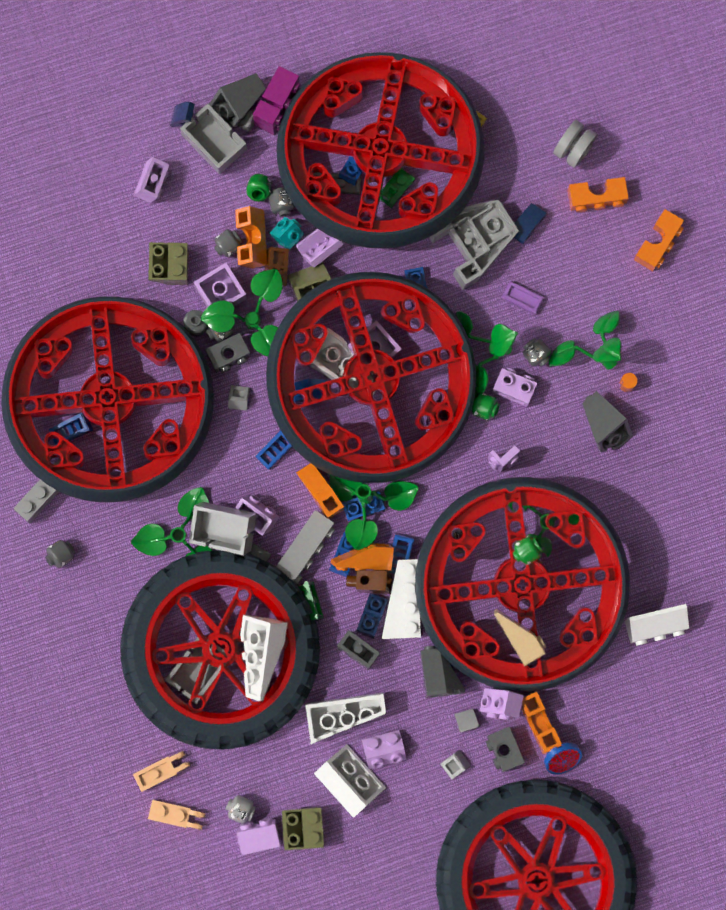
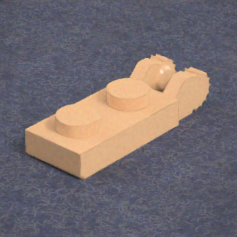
[133,751,190,792]
[148,800,205,830]

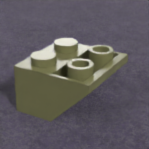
[148,242,189,285]
[287,262,331,301]
[282,808,324,850]

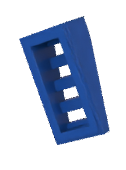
[49,413,93,445]
[255,430,292,470]
[386,533,414,574]

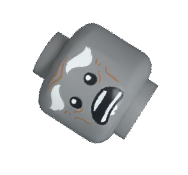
[225,795,256,824]

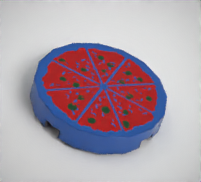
[544,743,582,775]

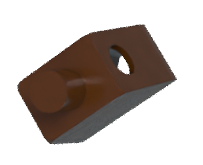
[346,570,392,595]

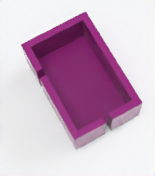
[253,66,301,135]

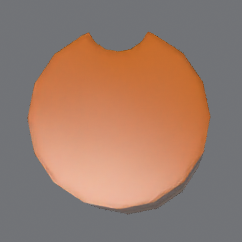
[619,373,637,392]

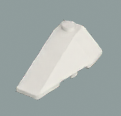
[241,615,287,701]

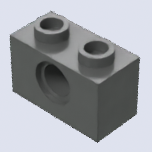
[205,333,250,373]
[337,630,380,670]
[485,726,525,772]

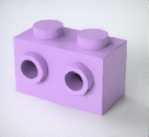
[133,157,169,203]
[492,368,537,407]
[235,494,280,536]
[480,688,524,721]
[236,818,281,855]

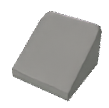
[238,110,255,133]
[228,385,250,411]
[454,709,479,733]
[441,750,470,779]

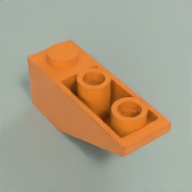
[296,463,344,520]
[331,543,394,571]

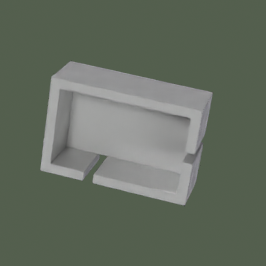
[180,104,247,175]
[189,502,257,555]
[165,637,227,705]

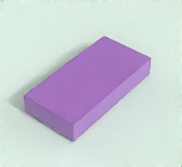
[501,281,544,315]

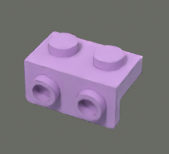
[296,229,343,267]
[488,445,520,472]
[361,730,406,769]

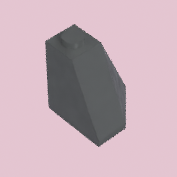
[209,73,266,128]
[582,391,633,452]
[420,646,465,698]

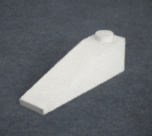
[302,328,375,395]

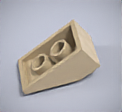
[494,609,546,666]

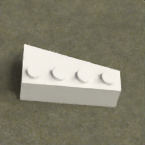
[382,559,421,639]
[306,692,386,744]

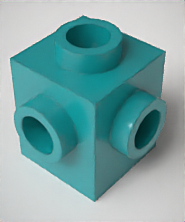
[270,217,304,250]

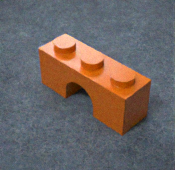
[567,177,629,213]
[235,206,267,269]
[634,209,684,272]
[521,692,562,754]

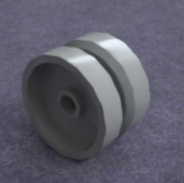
[553,120,598,168]

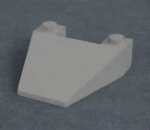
[429,200,519,290]

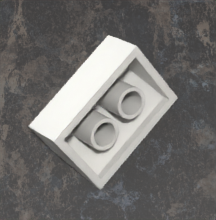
[625,604,689,646]
[314,744,386,818]

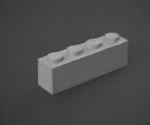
[13,457,82,524]
[276,510,335,585]

